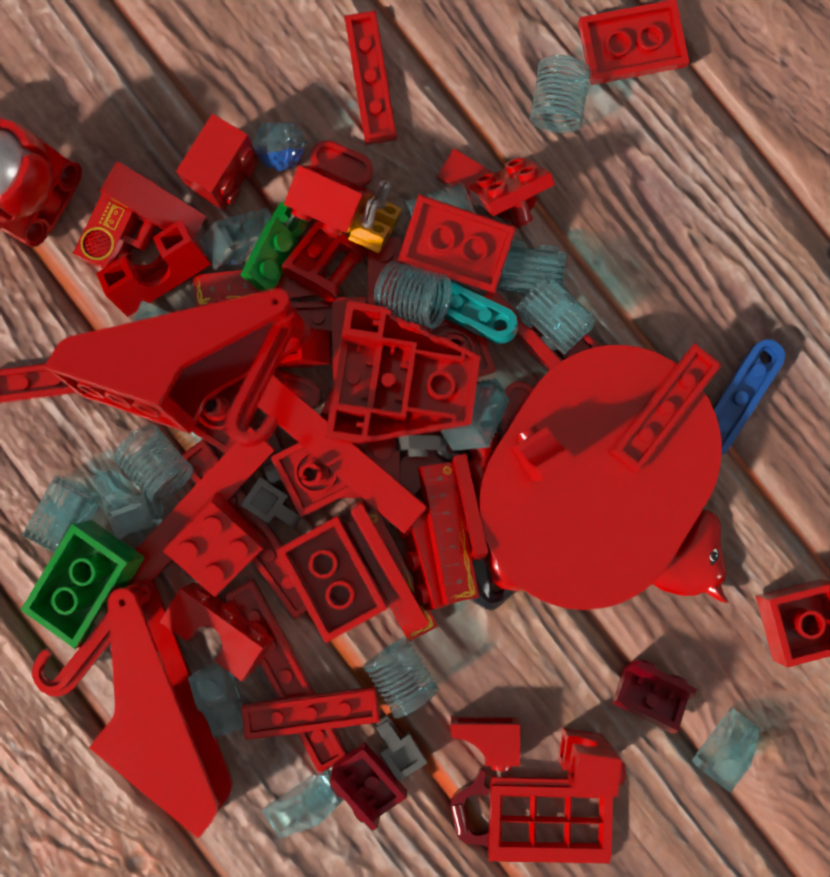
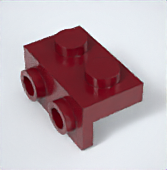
[612,660,697,734]
[329,742,408,831]

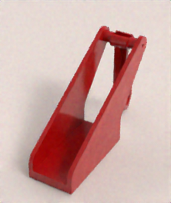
[45,289,313,447]
[32,578,233,839]

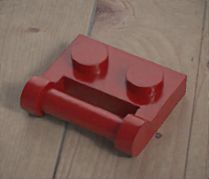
[282,220,368,302]

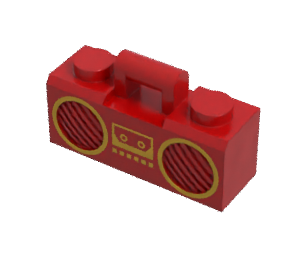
[73,174,156,269]

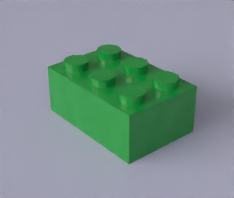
[21,520,145,649]

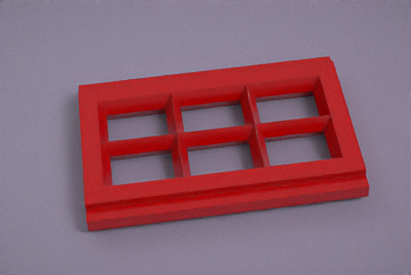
[488,776,613,864]

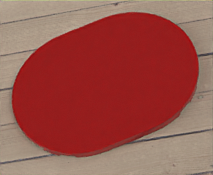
[479,345,722,610]

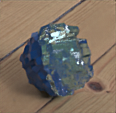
[252,122,307,172]

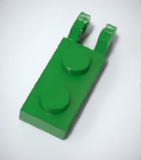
[240,201,308,292]

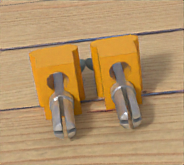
[348,180,402,253]

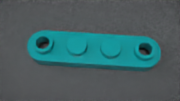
[398,267,518,344]

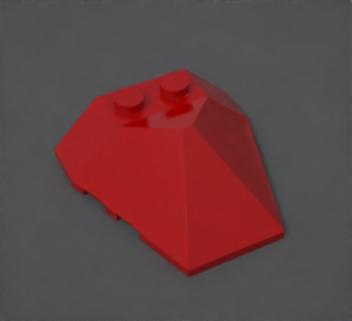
[325,301,480,443]

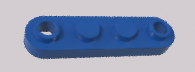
[713,340,785,455]

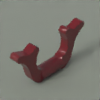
[450,768,490,847]

